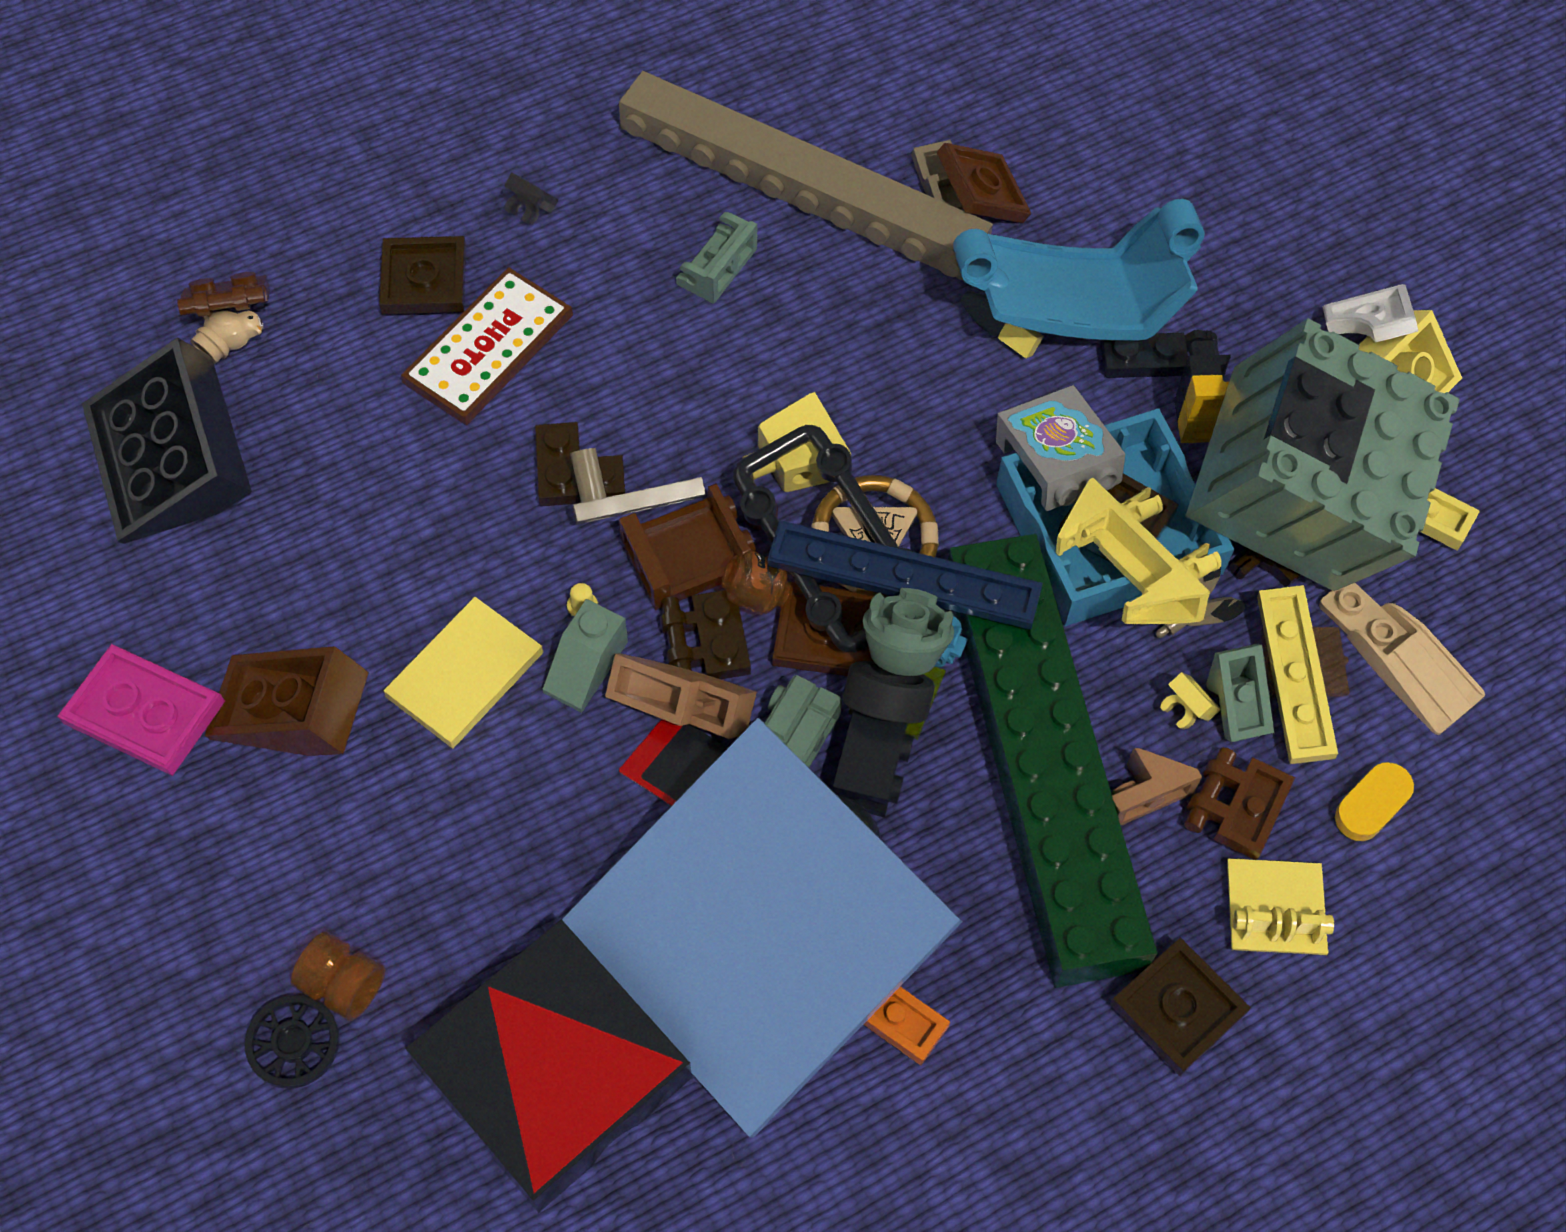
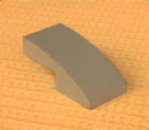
[911,140,963,210]

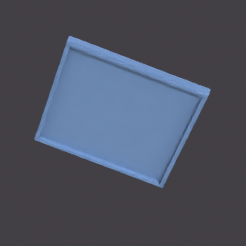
[562,718,963,1137]

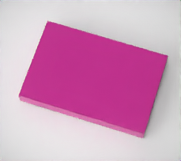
[57,644,225,776]

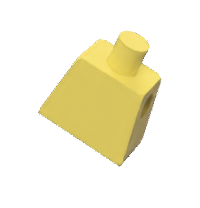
[742,392,851,492]

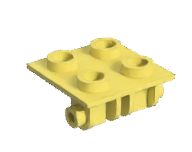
[1227,858,1334,955]

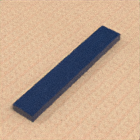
[767,520,1043,630]

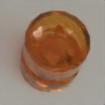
[291,932,386,1021]

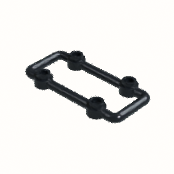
[733,425,913,653]

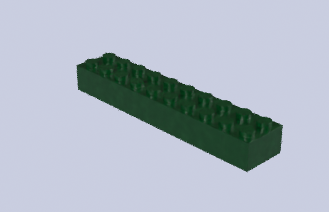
[948,534,1157,988]

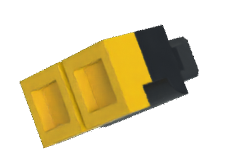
[1174,341,1231,443]

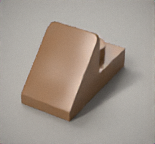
[1111,748,1202,825]

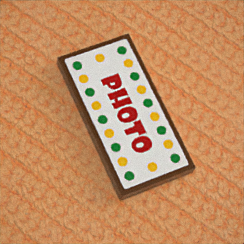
[401,267,573,426]

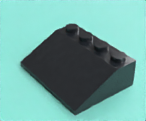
[82,338,252,544]

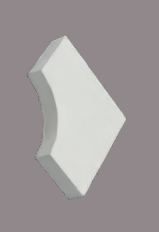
[1322,284,1419,343]

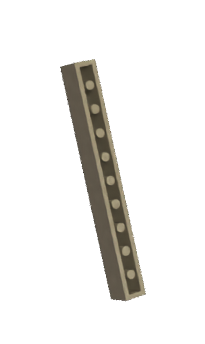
[619,71,993,281]

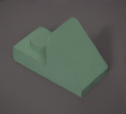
[1206,643,1274,742]

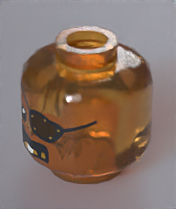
[722,550,791,615]

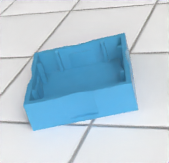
[996,409,1234,627]

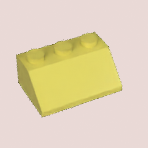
[1359,310,1462,393]

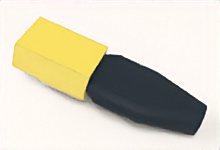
[960,291,1044,359]

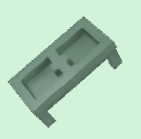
[676,212,757,304]

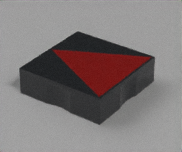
[405,919,692,1213]

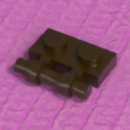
[660,589,751,679]

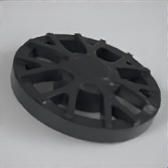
[245,995,340,1089]

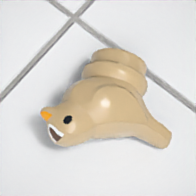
[190,311,264,364]

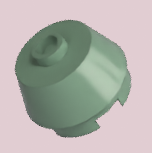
[863,588,954,676]

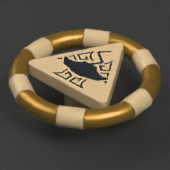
[811,475,939,596]

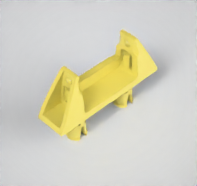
[1056,478,1221,624]

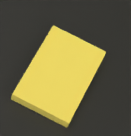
[383,597,543,749]

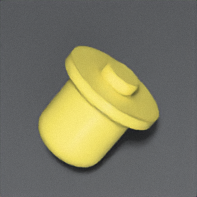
[567,583,598,616]

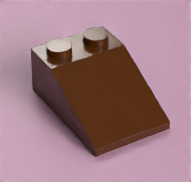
[204,646,369,756]

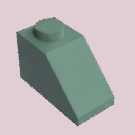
[543,599,628,713]

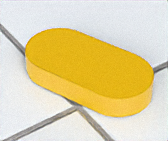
[1335,762,1414,841]

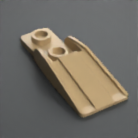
[1319,583,1485,735]

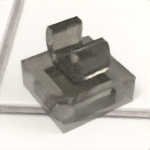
[504,172,559,225]

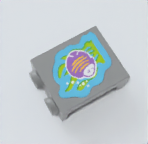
[996,385,1125,511]

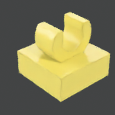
[1160,672,1220,730]

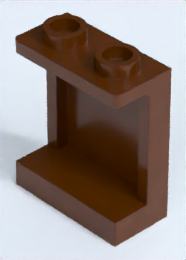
[619,483,756,610]

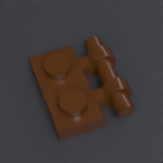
[177,272,270,317]
[1184,747,1295,860]

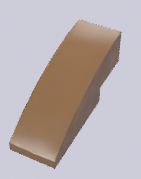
[605,653,757,739]

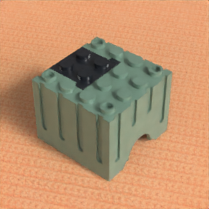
[1186,318,1460,591]

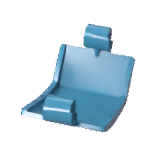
[953,199,1205,340]

